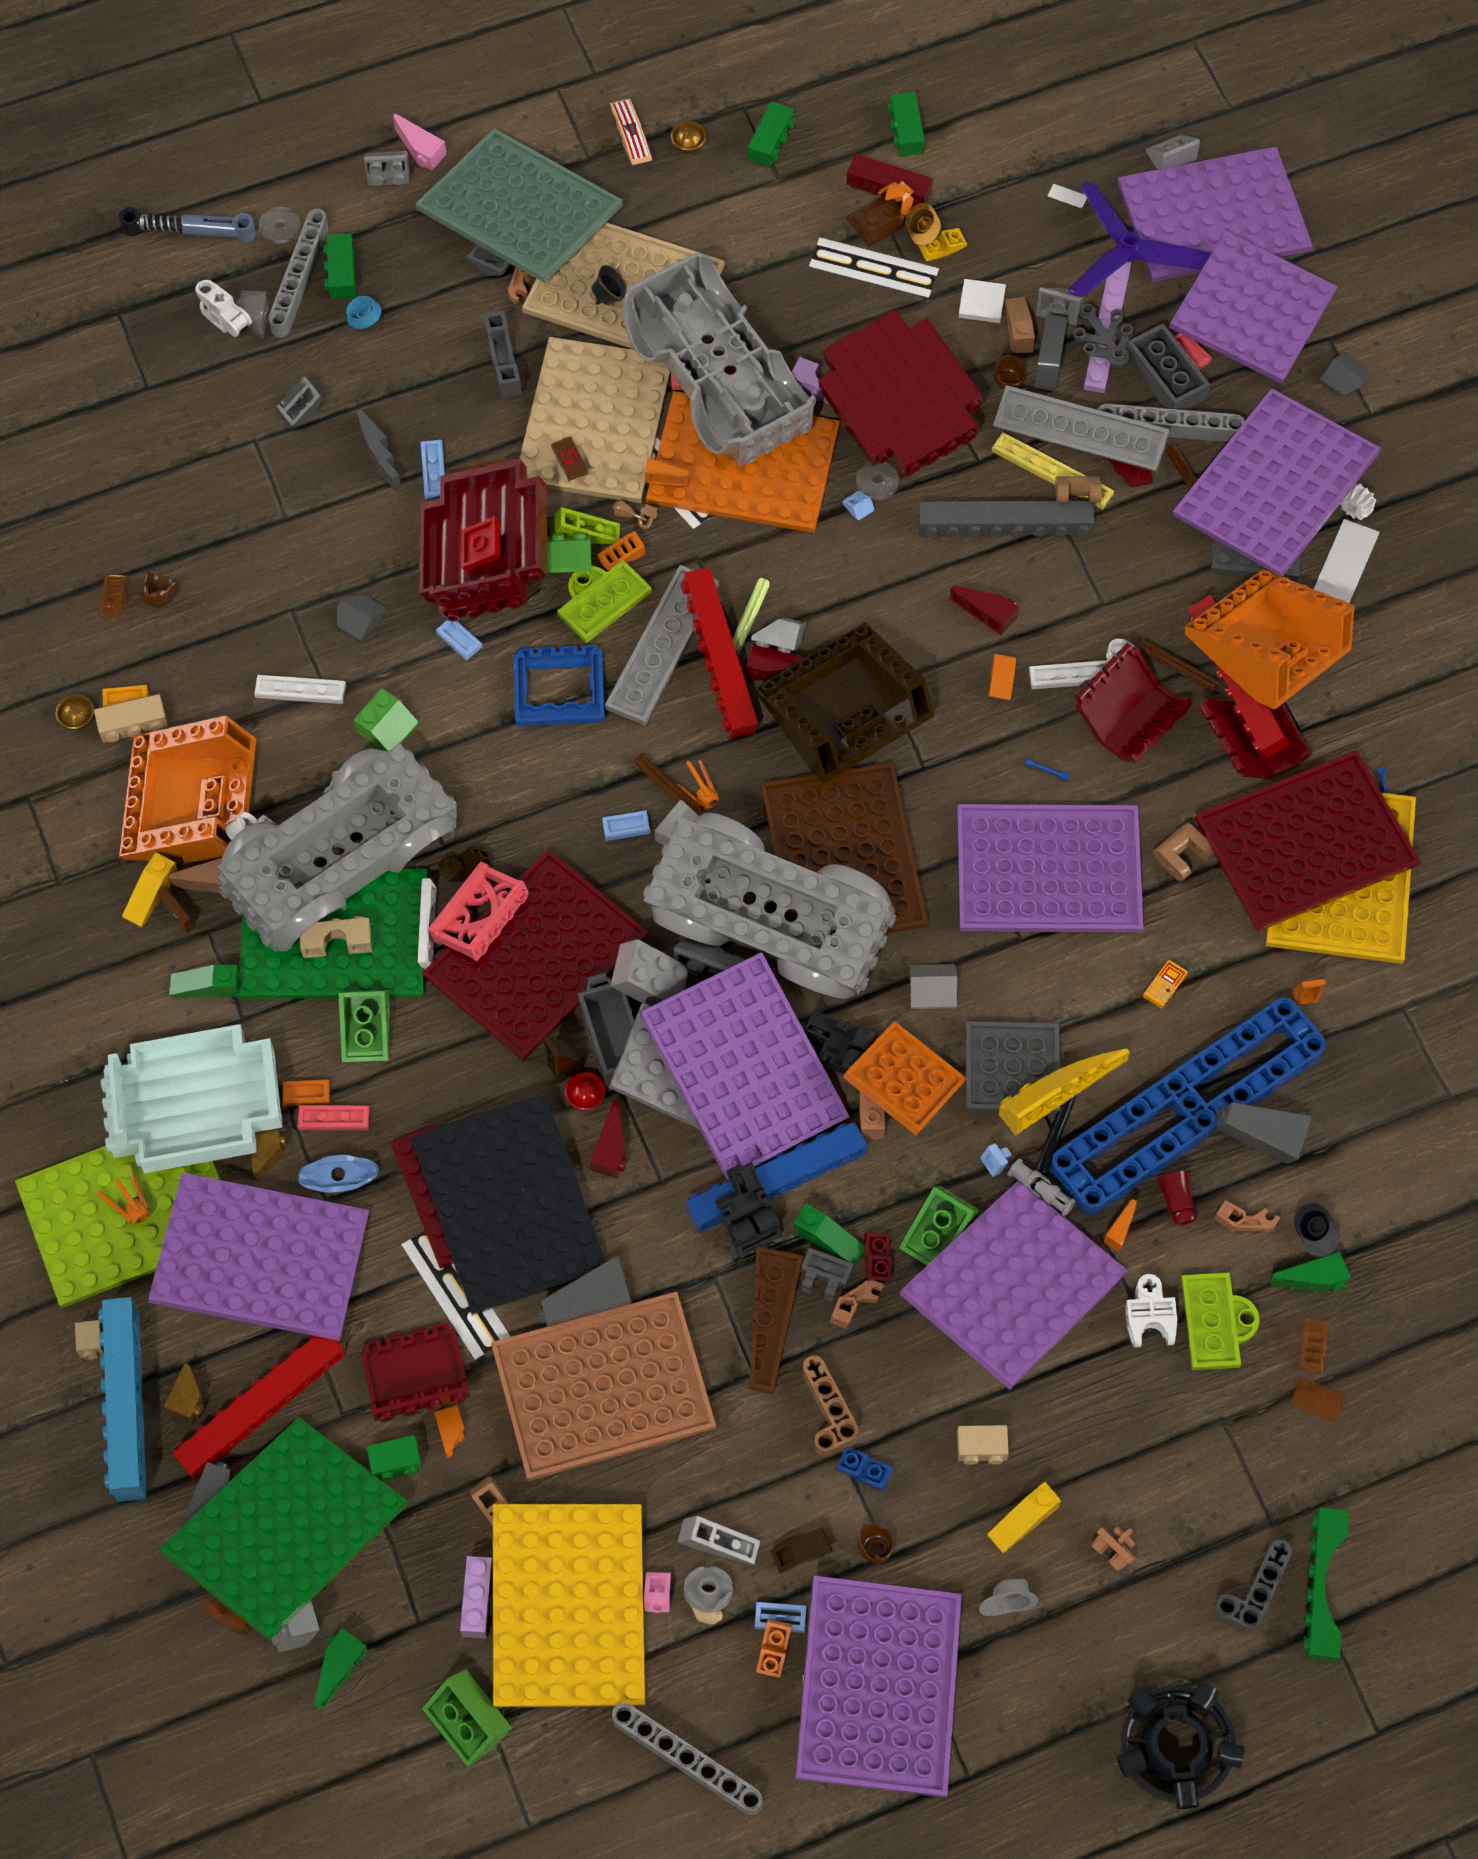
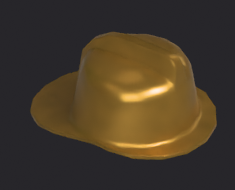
[905,203,941,246]

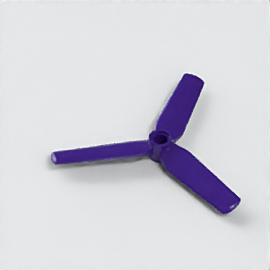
[1068,182,1212,297]

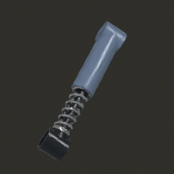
[119,207,256,243]

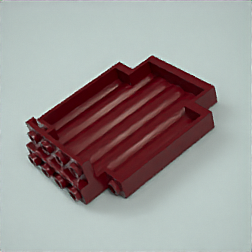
[818,310,983,479]
[419,458,547,622]

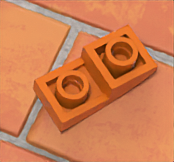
[987,654,1016,701]
[756,1619,792,1678]

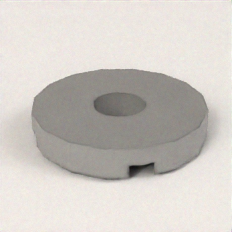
[683,1566,733,1613]

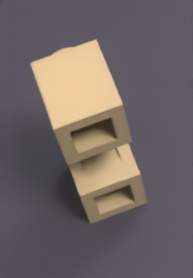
[300,916,372,958]

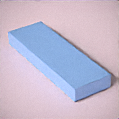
[421,440,445,500]

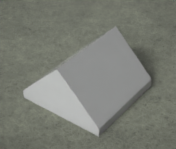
[1146,135,1200,170]
[909,964,957,1009]

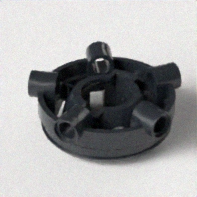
[1116,1681,1245,1809]

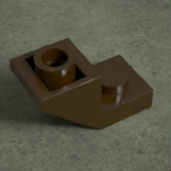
[438,847,494,882]
[770,1528,833,1573]

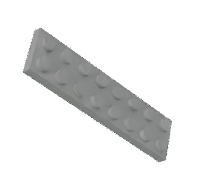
[993,385,1170,472]
[605,565,719,725]

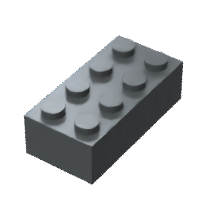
[1126,324,1210,410]

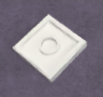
[958,279,1006,323]

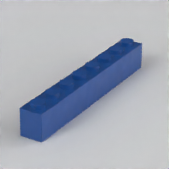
[686,1122,868,1234]

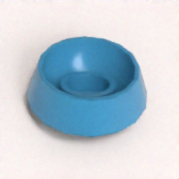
[346,296,381,329]

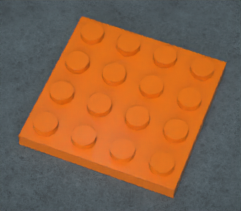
[843,1021,966,1136]

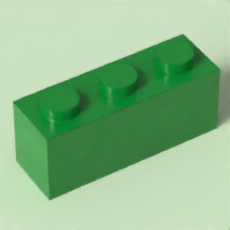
[887,92,925,157]
[747,101,796,168]
[323,233,356,299]

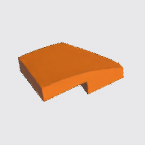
[434,1405,464,1458]

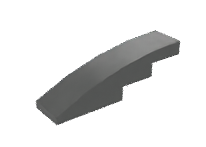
[357,409,401,490]

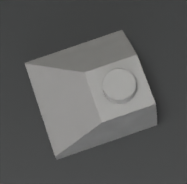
[1036,287,1084,325]

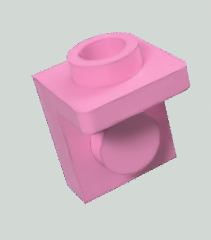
[644,1572,671,1613]

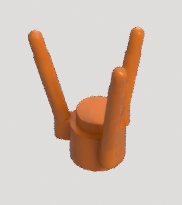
[677,759,719,810]
[97,1174,151,1224]

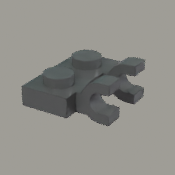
[800,1248,854,1303]

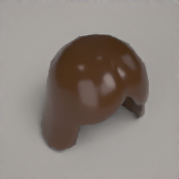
[141,572,180,608]

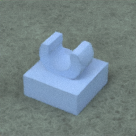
[980,1143,1012,1177]

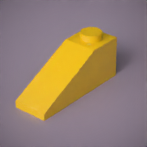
[122,853,178,928]
[987,1482,1061,1554]

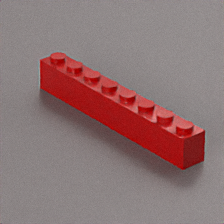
[680,568,758,739]
[1188,595,1291,757]
[172,1335,346,1481]

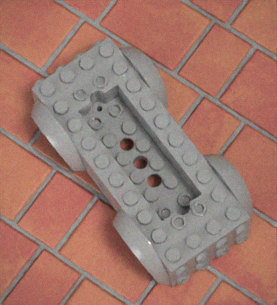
[623,252,816,467]
[217,744,457,952]
[643,813,897,999]

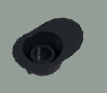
[591,265,625,306]
[1294,1203,1340,1257]

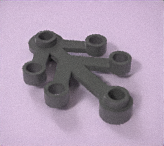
[1073,304,1133,368]

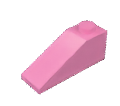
[393,113,447,171]

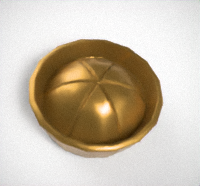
[671,121,707,154]
[55,694,94,731]

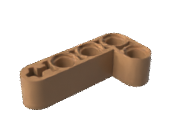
[803,1356,858,1457]

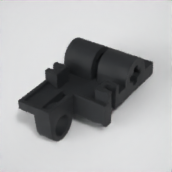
[804,1010,878,1075]
[715,1162,783,1256]

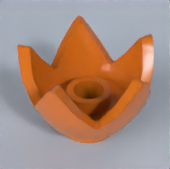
[877,181,914,217]

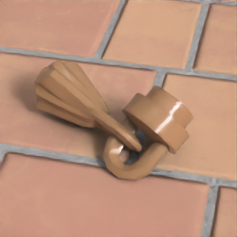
[613,500,657,529]

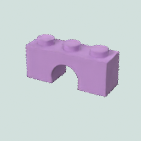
[791,357,829,404]
[460,1556,493,1639]

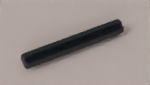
[1035,1095,1076,1176]

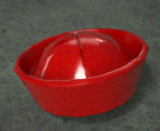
[565,1072,606,1111]

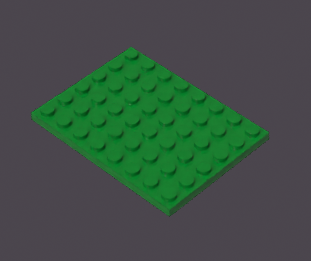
[238,869,428,999]
[159,1417,407,1641]

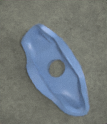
[298,1155,379,1193]

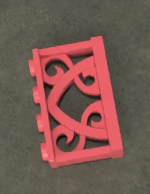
[428,862,529,961]

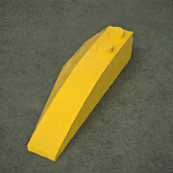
[999,1048,1130,1136]

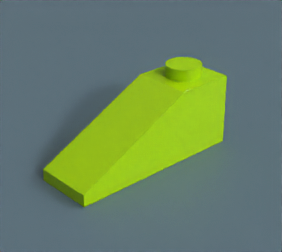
[550,507,620,544]

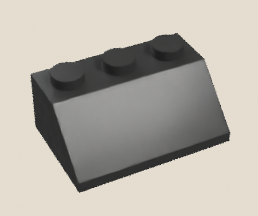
[673,937,746,981]

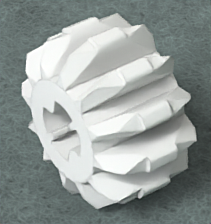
[1339,484,1377,520]

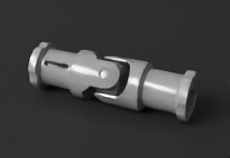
[1007,1158,1077,1217]

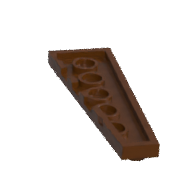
[750,1246,803,1394]

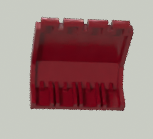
[1075,643,1193,763]
[1199,699,1312,779]
[360,1322,470,1422]

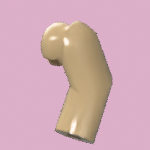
[690,1605,723,1625]

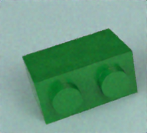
[366,1435,422,1482]

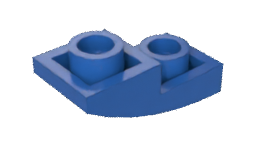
[836,1446,893,1491]

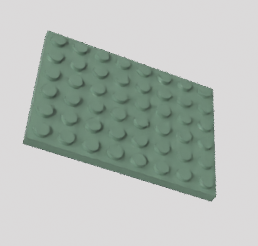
[415,128,623,283]

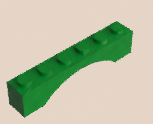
[1302,1507,1349,1664]

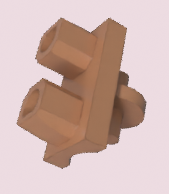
[1091,1526,1137,1571]

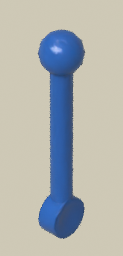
[1024,758,1069,781]
[1377,767,1388,794]

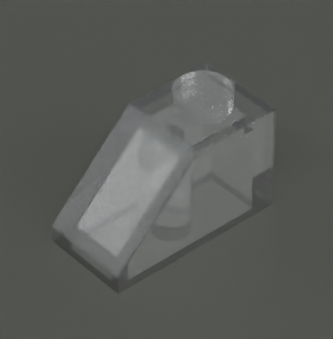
[236,290,269,339]

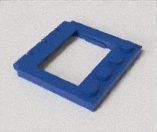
[514,645,605,726]

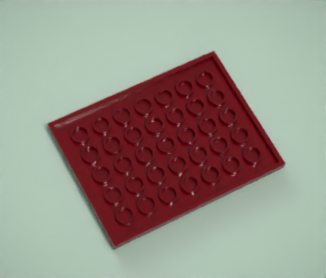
[1195,750,1421,932]
[422,849,649,1062]

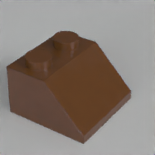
[846,197,904,247]

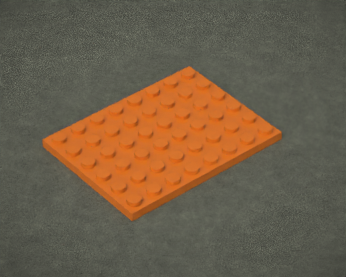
[646,391,840,533]

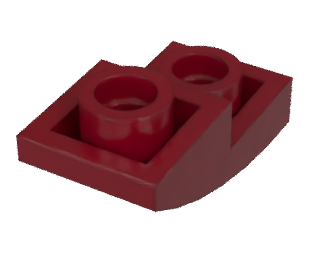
[864,1233,892,1281]

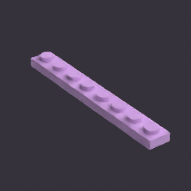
[1084,247,1132,393]

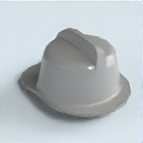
[979,1579,1038,1616]

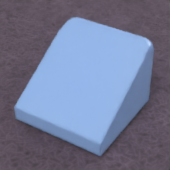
[842,491,874,520]

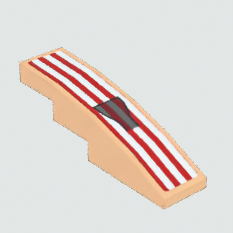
[610,99,652,165]

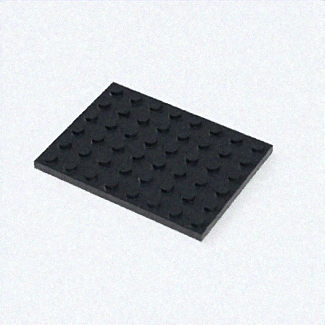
[411,1093,606,1316]

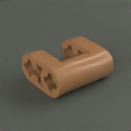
[1055,476,1101,503]
[1153,823,1214,881]

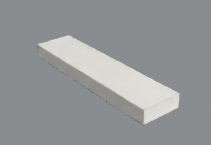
[1029,660,1108,689]
[254,675,346,704]
[418,878,437,971]

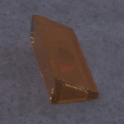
[1291,1377,1346,1422]

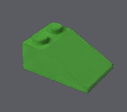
[339,989,390,1062]
[899,1186,981,1265]

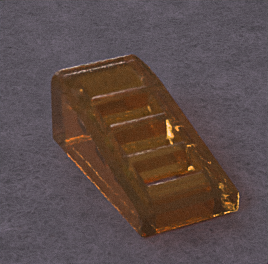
[98,575,128,618]
[1298,1319,1329,1373]

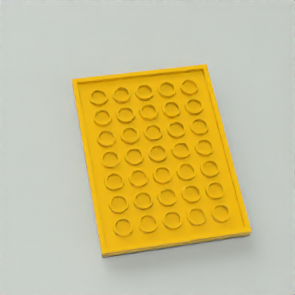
[1265,793,1416,964]
[492,1504,645,1707]

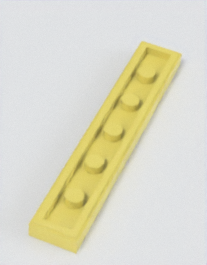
[991,432,1114,510]

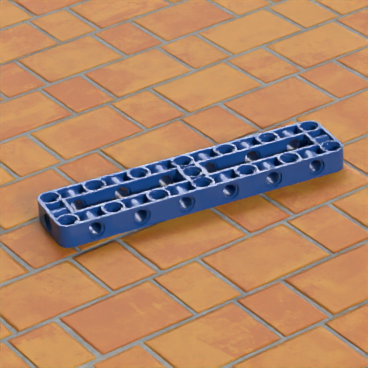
[1050,998,1326,1216]

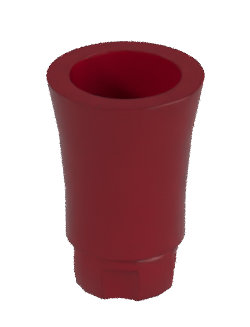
[1156,1170,1197,1226]

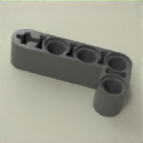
[1034,314,1068,392]
[1214,1539,1292,1633]

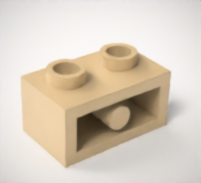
[957,1425,1009,1465]

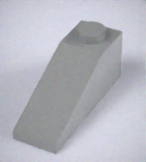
[678,1516,760,1565]

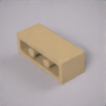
[94,694,168,743]

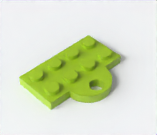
[557,560,652,643]
[1181,1273,1260,1370]

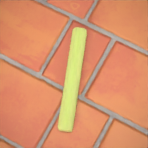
[732,578,769,654]

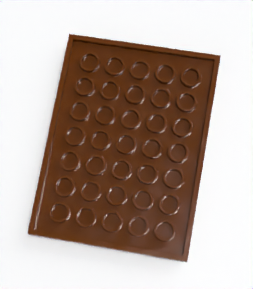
[761,763,928,934]

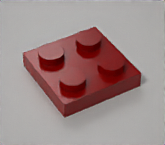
[461,516,500,571]

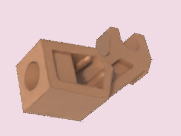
[508,267,535,305]
[1214,1200,1280,1233]
[830,1280,884,1329]

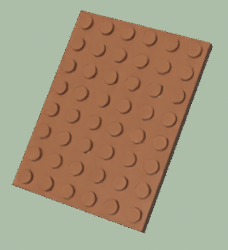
[491,1292,716,1481]

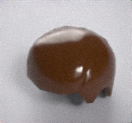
[993,355,1026,389]
[857,1523,895,1563]

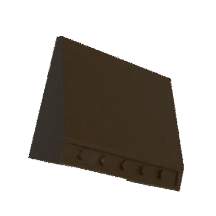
[755,622,935,784]

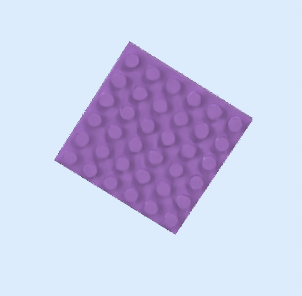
[1169,231,1338,384]

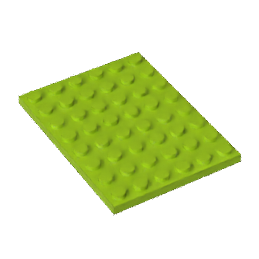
[15,1146,220,1308]

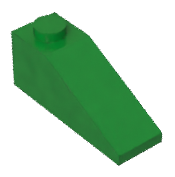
[169,965,239,997]
[793,1204,864,1268]
[1270,1252,1351,1293]
[314,1628,368,1712]

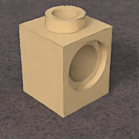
[75,1320,104,1360]

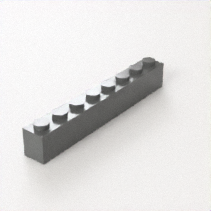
[919,501,1094,537]

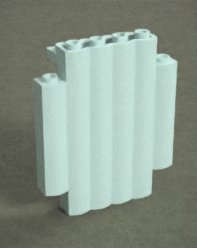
[101,1024,283,1173]

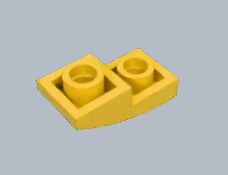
[918,228,967,261]

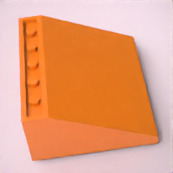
[1185,569,1355,709]
[119,716,257,863]

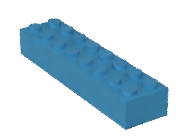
[98,1297,147,1502]

